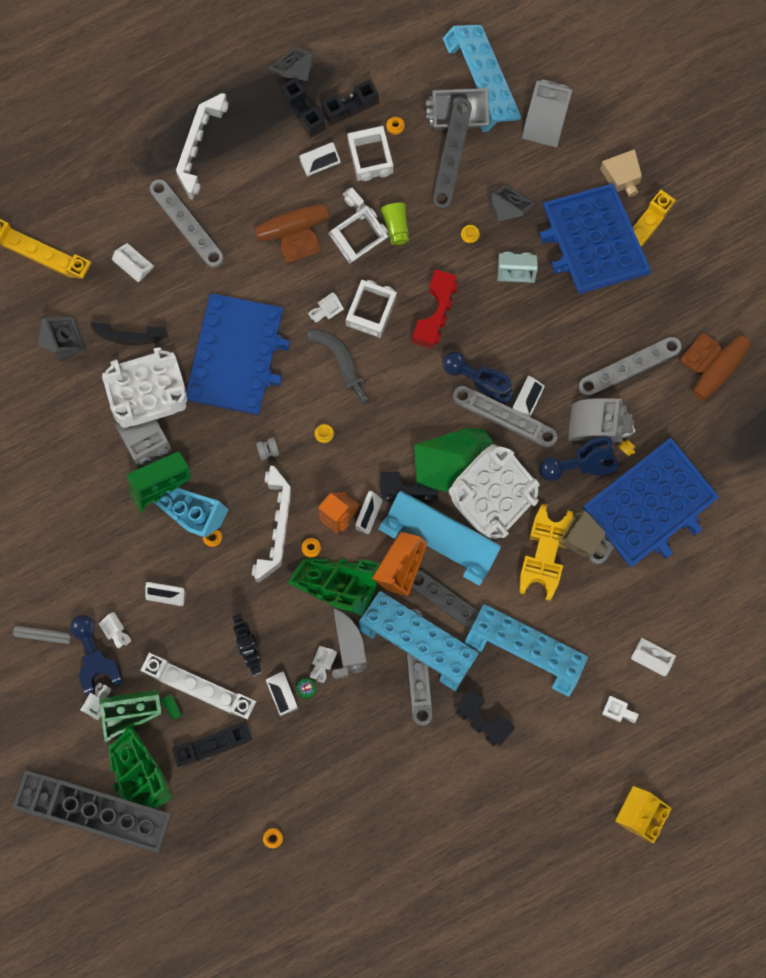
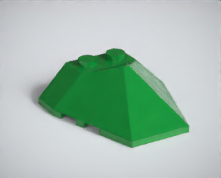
[414,428,493,493]
[288,558,381,615]
[108,728,172,810]

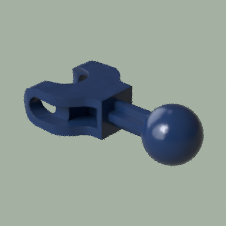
[442,351,513,404]
[539,436,619,481]
[70,615,123,696]

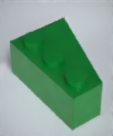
[127,451,191,513]
[99,689,162,742]

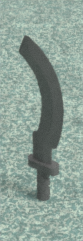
[308,329,369,403]

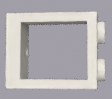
[347,126,393,181]
[328,206,388,264]
[346,280,397,338]

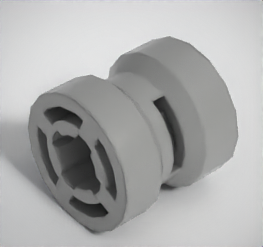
[256,437,279,461]

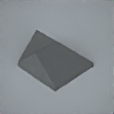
[268,47,314,81]
[490,184,536,221]
[38,317,86,361]

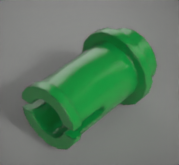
[162,694,183,721]

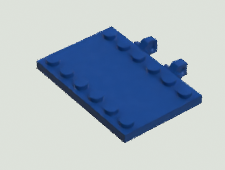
[540,183,651,294]
[186,293,290,415]
[582,438,719,568]

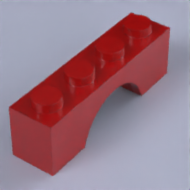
[412,269,459,349]

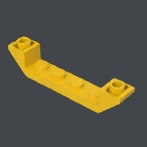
[633,190,676,247]
[0,219,91,279]

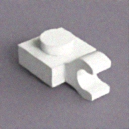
[342,188,370,220]
[308,293,344,323]
[99,612,131,649]
[310,646,337,683]
[80,682,111,720]
[602,696,639,723]

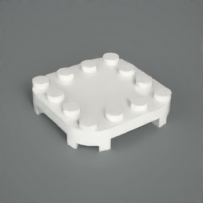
[102,348,187,428]
[449,444,540,539]

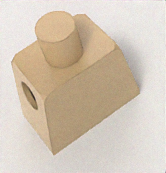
[600,150,642,197]

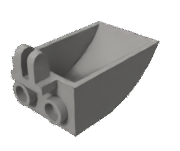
[522,80,572,148]
[426,88,489,131]
[567,398,634,442]
[114,419,172,469]
[332,608,367,679]

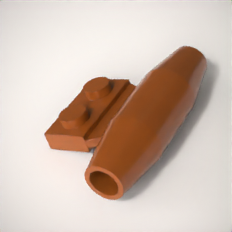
[254,204,329,264]
[680,333,751,401]

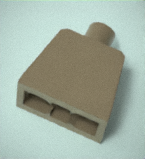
[558,511,608,557]

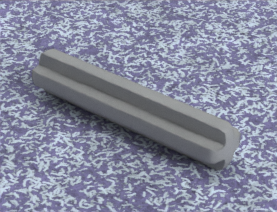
[13,626,71,644]

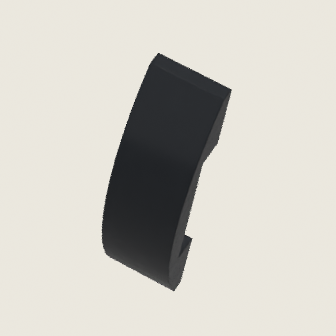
[90,322,168,345]
[172,721,253,767]

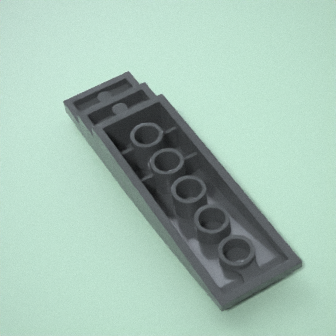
[12,770,172,853]

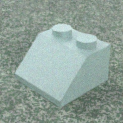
[497,252,537,283]

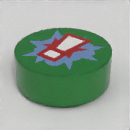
[296,679,316,699]

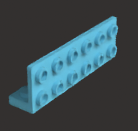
[443,25,521,132]
[378,491,501,586]
[357,591,478,692]
[464,604,588,697]

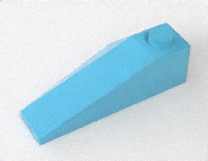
[153,488,228,537]

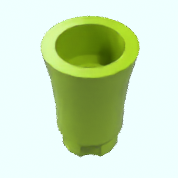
[380,203,409,245]

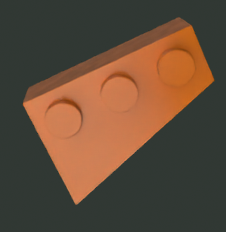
[318,492,362,535]
[372,532,428,596]

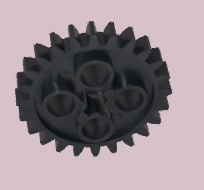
[232,613,262,676]

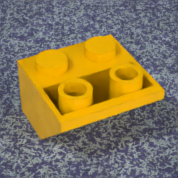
[615,786,672,844]

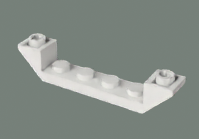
[176,93,229,200]
[252,466,291,582]
[140,653,256,720]

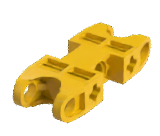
[519,504,573,601]

